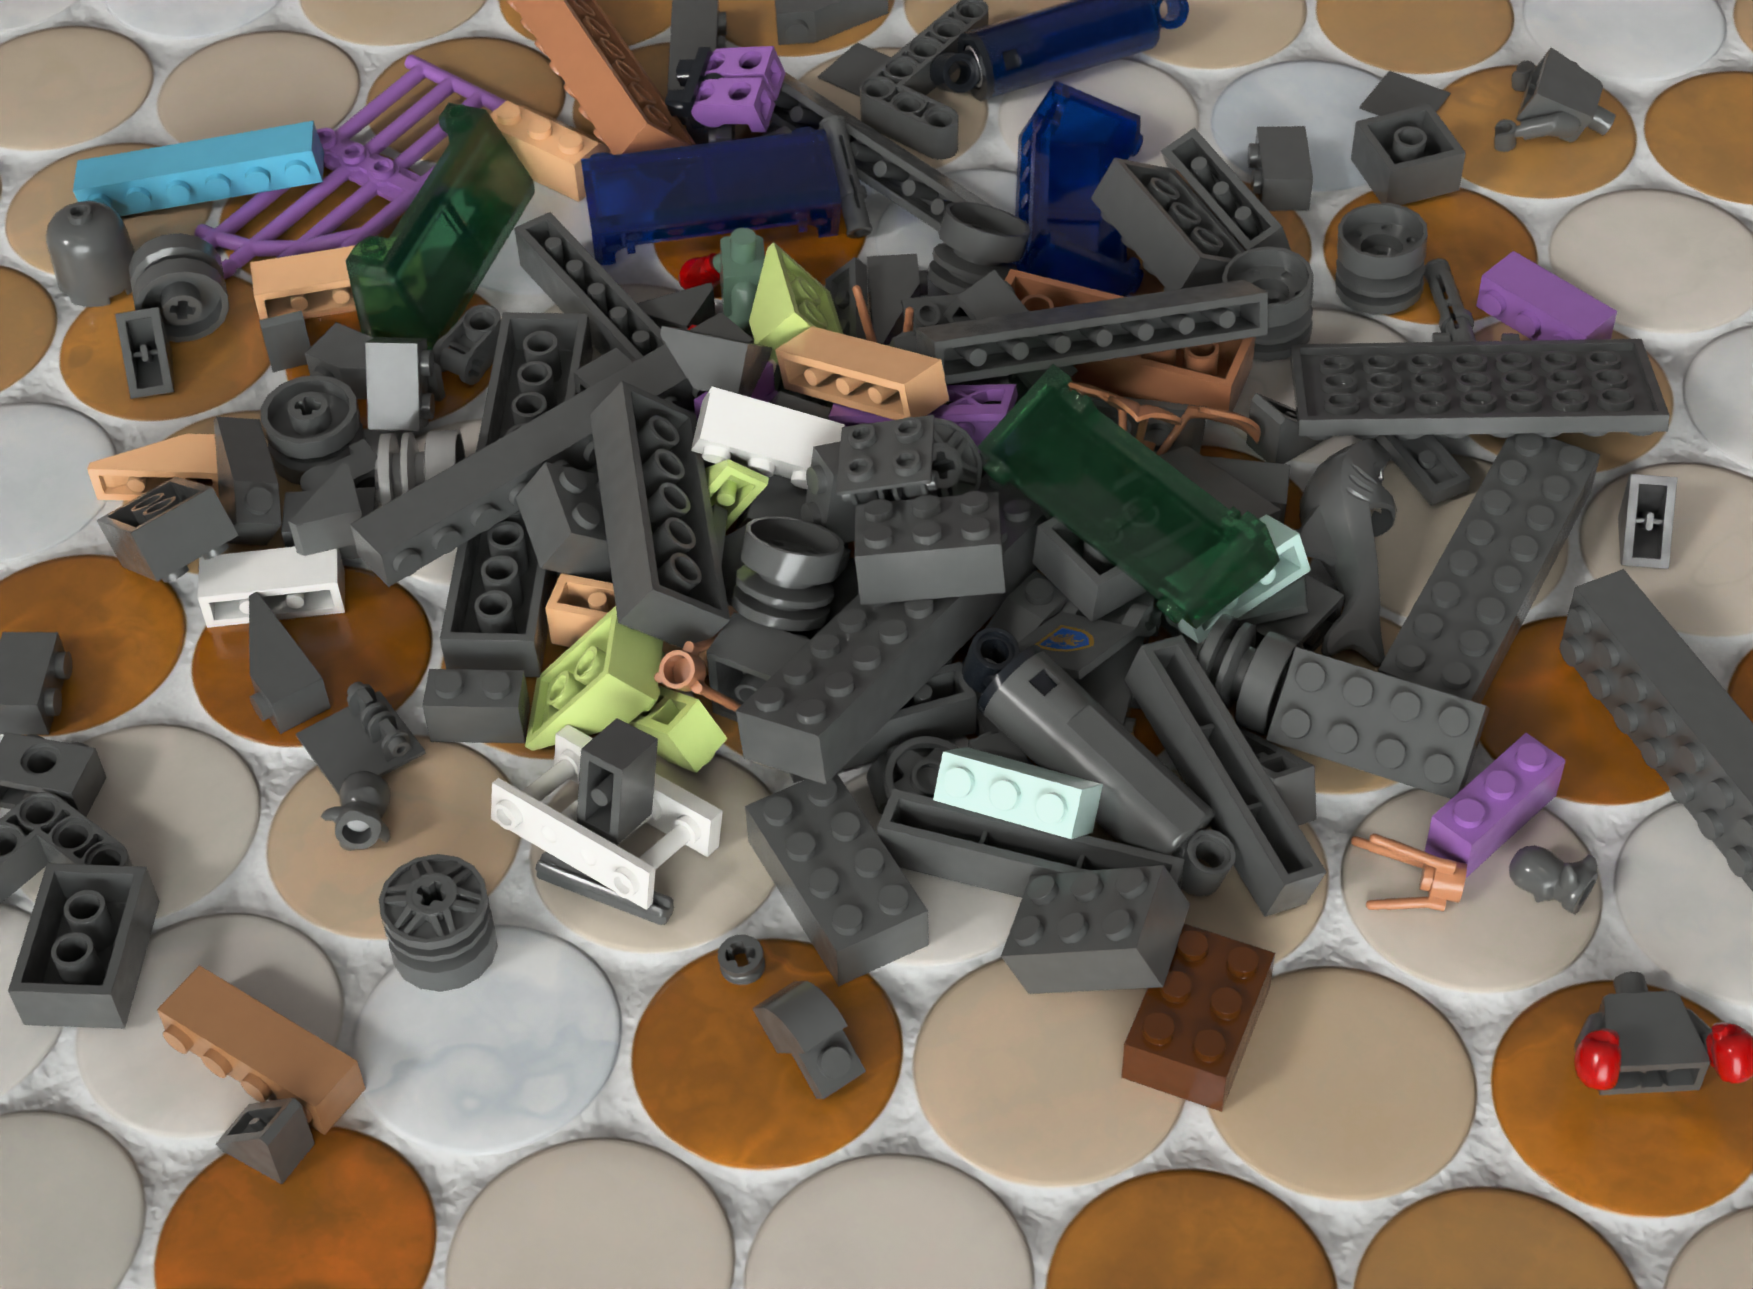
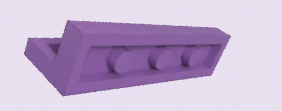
[828,384,1018,453]

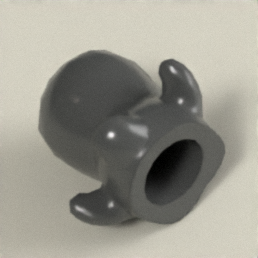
[321,771,391,851]
[1509,845,1598,915]

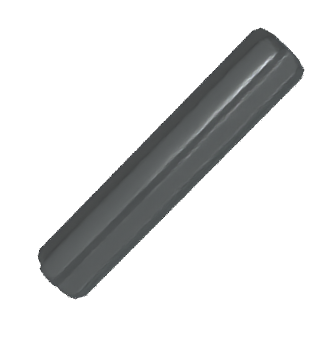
[535,852,674,925]

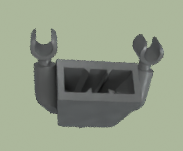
[1494,48,1616,152]

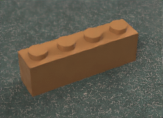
[157,965,366,1135]

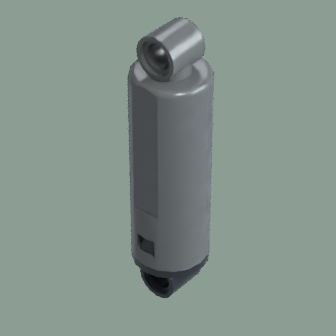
[962,627,1236,897]

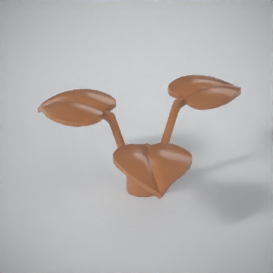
[1055,382,1261,479]

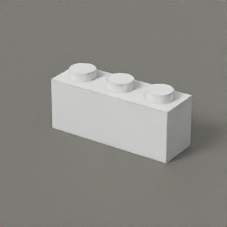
[691,386,845,489]
[198,546,345,628]

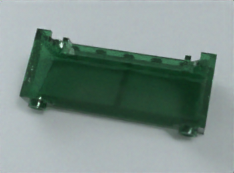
[345,102,535,350]
[977,364,1280,629]

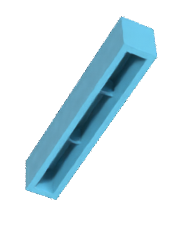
[73,121,324,216]

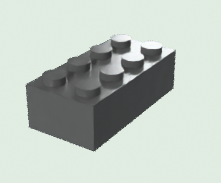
[1091,158,1245,291]
[1266,647,1490,799]
[745,774,929,986]

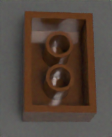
[1121,923,1275,1112]

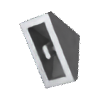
[1618,474,1678,569]

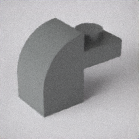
[752,981,866,1099]

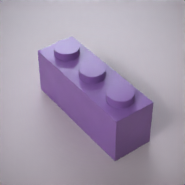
[1476,251,1617,340]
[1424,733,1566,878]

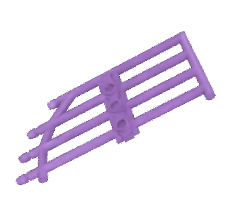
[195,54,506,279]

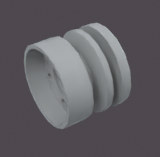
[375,430,466,506]

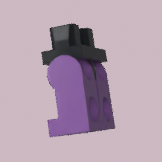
[665,46,786,132]

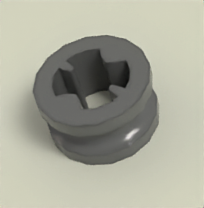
[718,935,765,985]

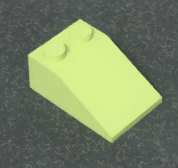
[749,242,843,365]
[525,606,665,751]

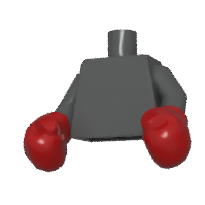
[1574,971,1753,1095]

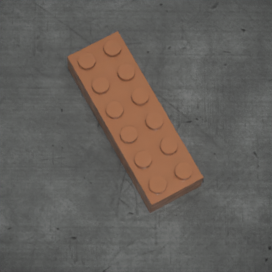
[1005,269,1256,424]

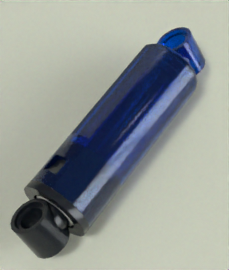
[930,0,1189,102]

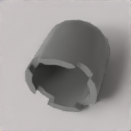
[46,200,135,307]

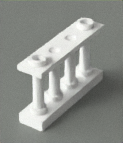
[491,725,723,910]

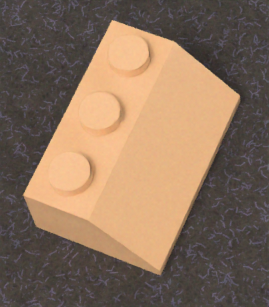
[481,101,619,202]

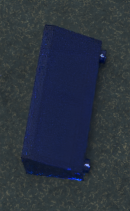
[1013,80,1143,297]
[581,127,842,266]

